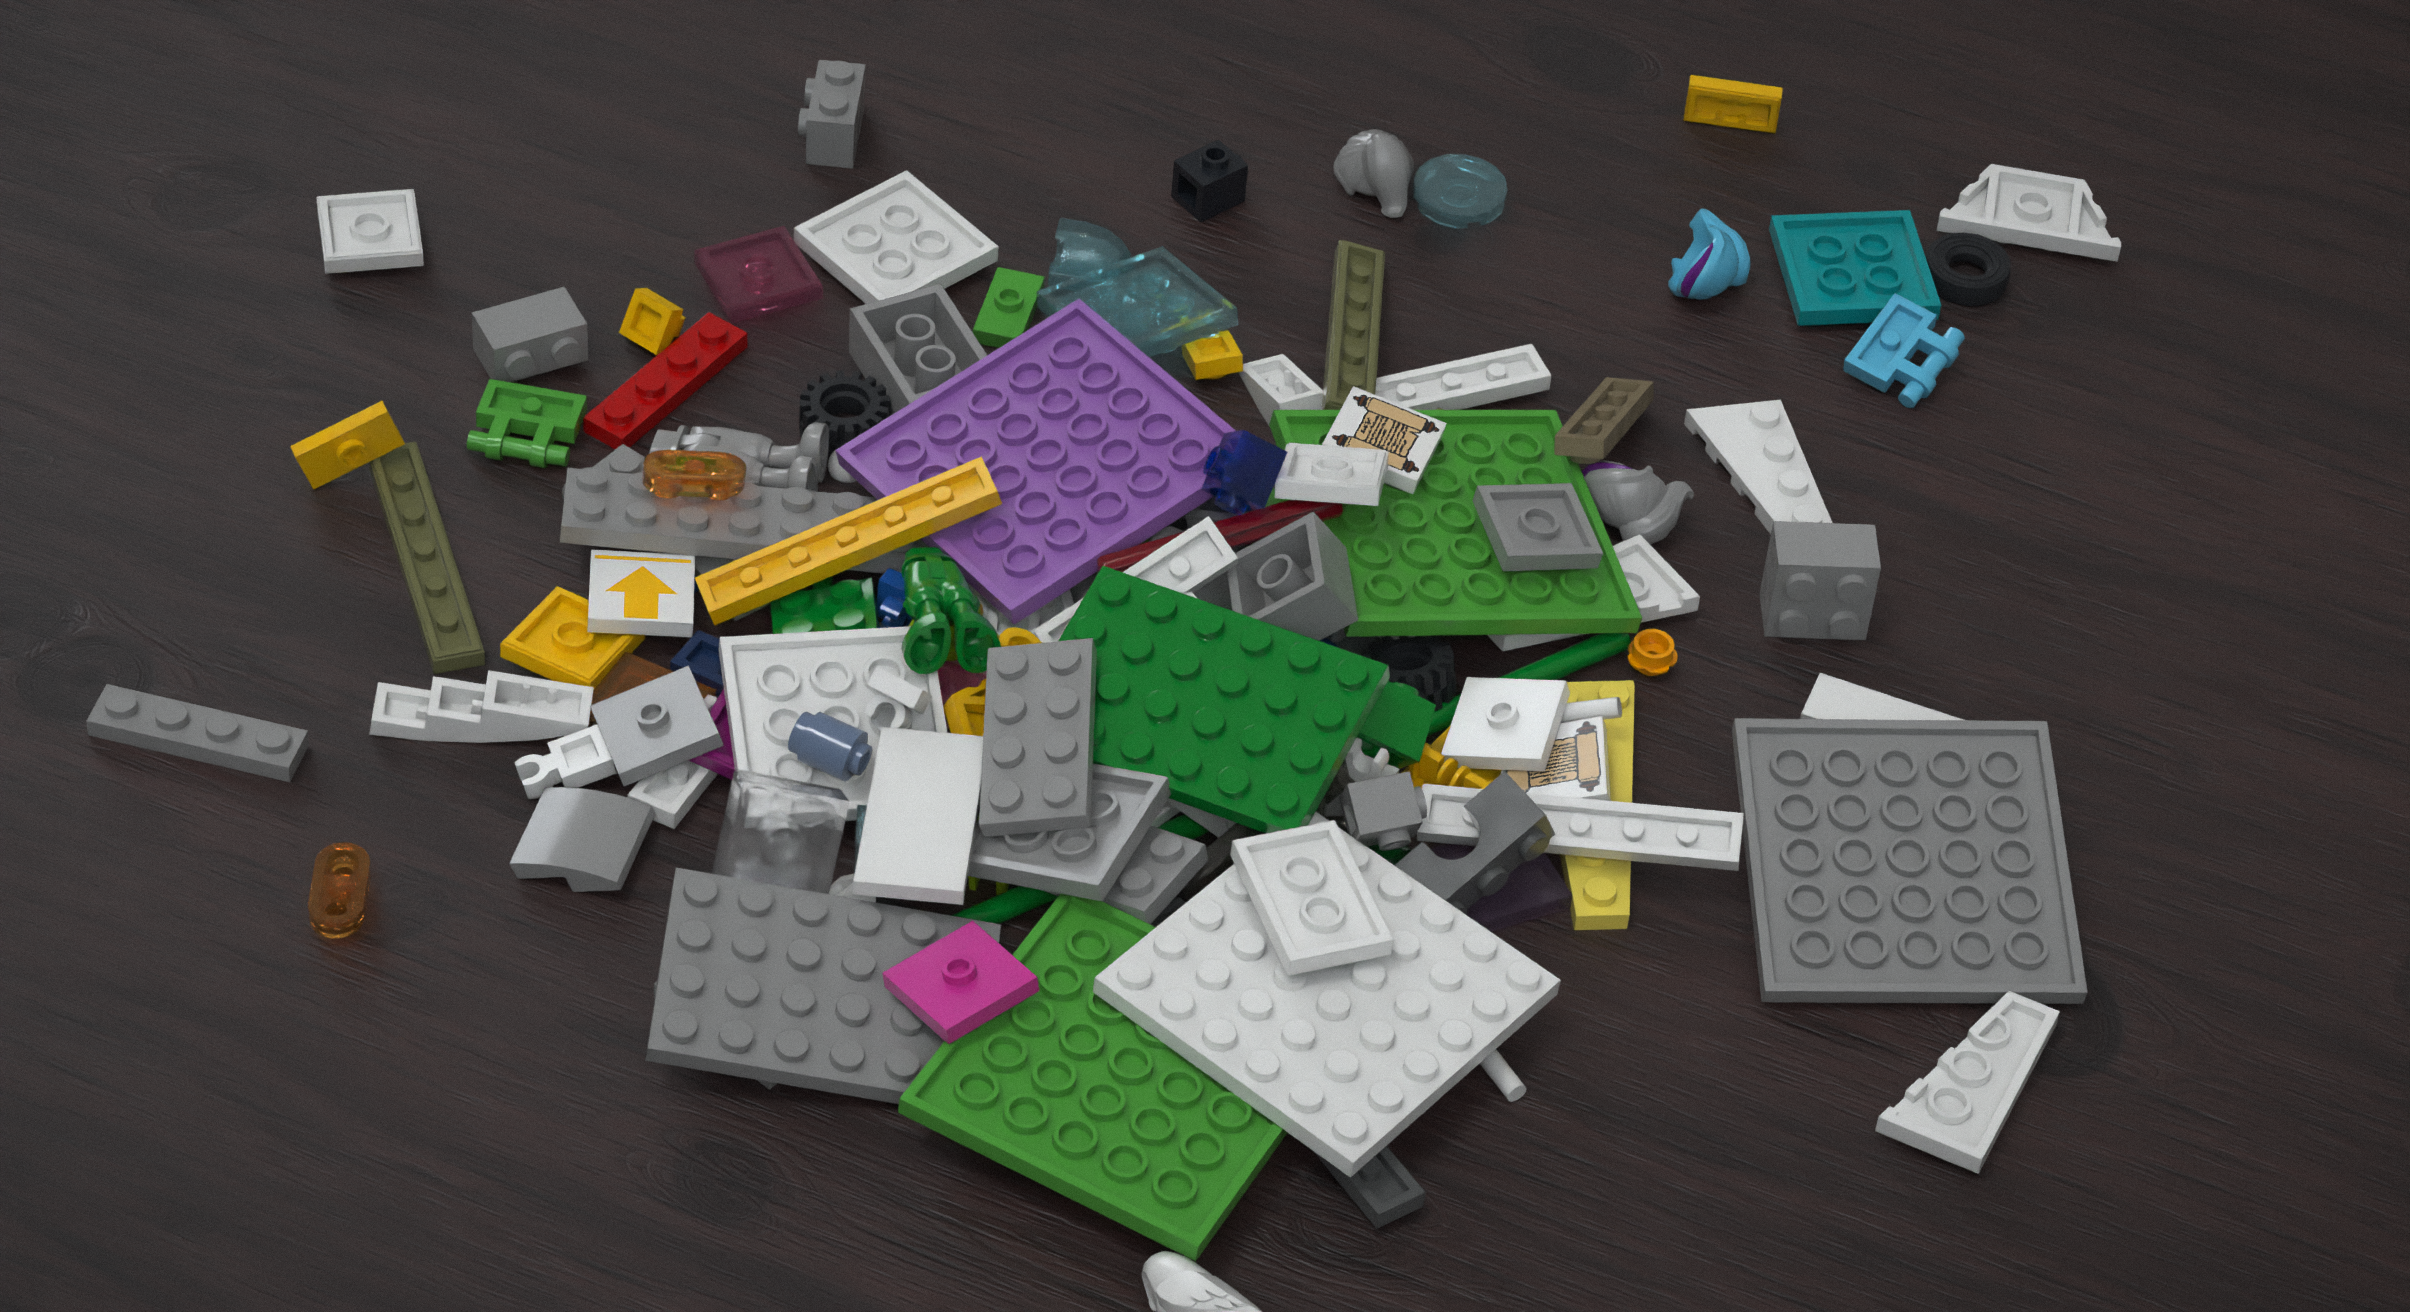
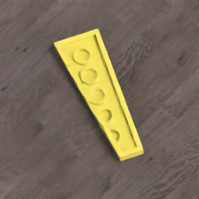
[1560,680,1635,931]

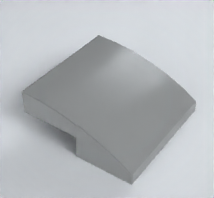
[509,787,655,892]

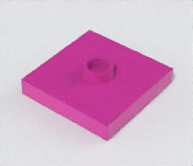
[882,921,1040,1044]

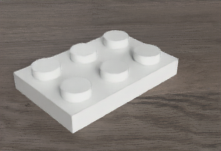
[1230,820,1394,976]

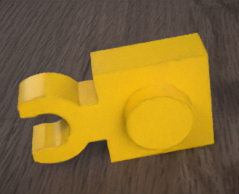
[1180,315,1243,380]

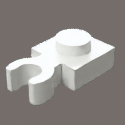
[514,724,617,799]

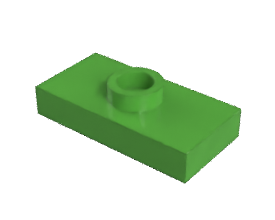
[973,267,1045,348]

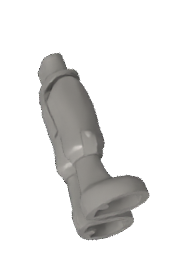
[649,422,830,492]

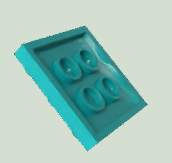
[1769,210,1942,326]

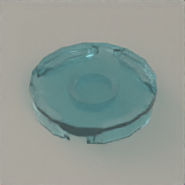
[1412,154,1508,228]

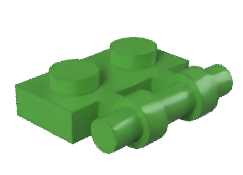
[467,379,587,468]

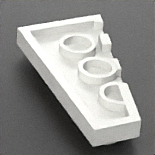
[1684,399,1832,534]
[1488,534,1700,651]
[1875,991,2060,1174]

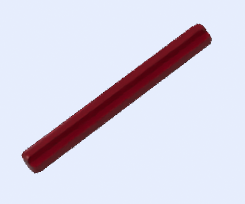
[1097,500,1343,573]

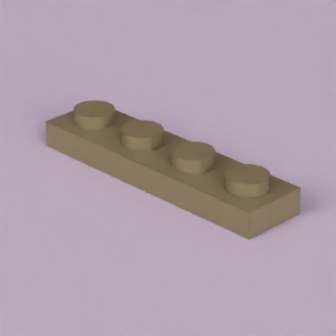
[1554,377,1654,464]

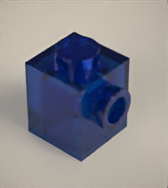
[1201,430,1288,515]

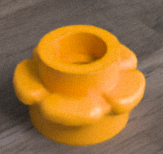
[1627,629,1678,676]

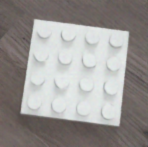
[718,626,947,827]

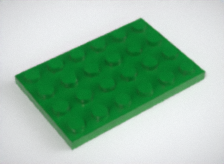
[1058,566,1390,834]

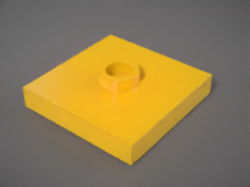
[500,586,645,693]

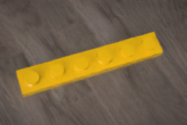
[694,456,1002,626]

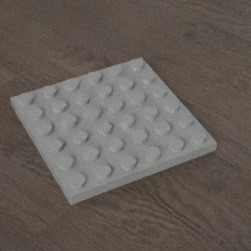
[1732,718,2088,1004]

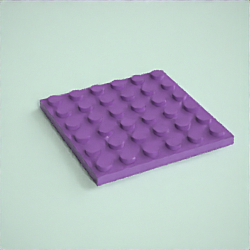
[835,299,1262,625]

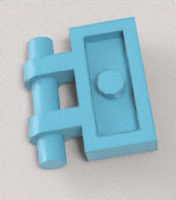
[1843,293,1965,408]

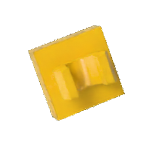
[619,288,686,355]

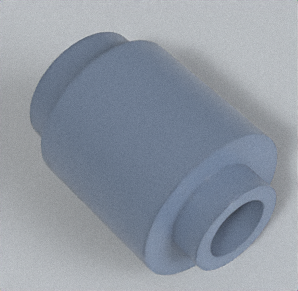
[788,712,873,782]

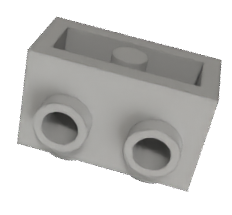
[798,60,866,169]
[472,287,588,382]

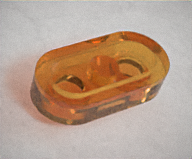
[642,450,746,500]
[308,842,371,939]

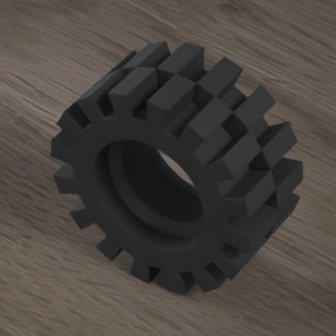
[799,370,890,457]
[1361,636,1457,711]

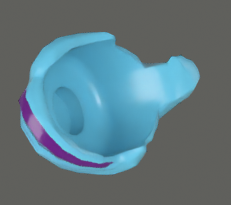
[1668,209,1751,300]

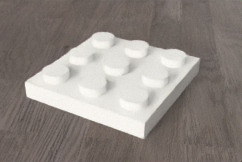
[794,170,999,304]

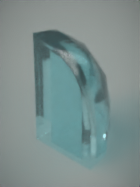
[1048,218,1133,291]

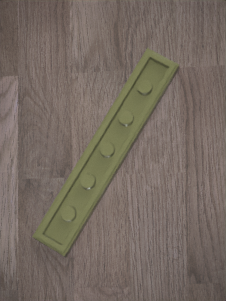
[1321,240,1385,410]
[367,442,485,674]

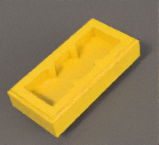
[1683,75,1783,133]
[290,401,405,489]

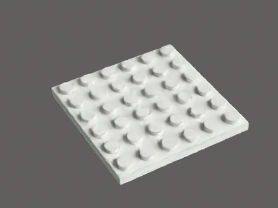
[1093,812,1561,1178]

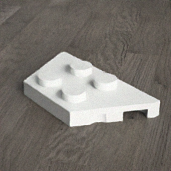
[1936,164,2121,262]

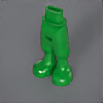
[901,547,1001,674]

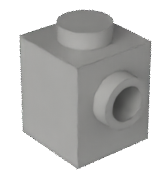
[1339,771,1427,851]

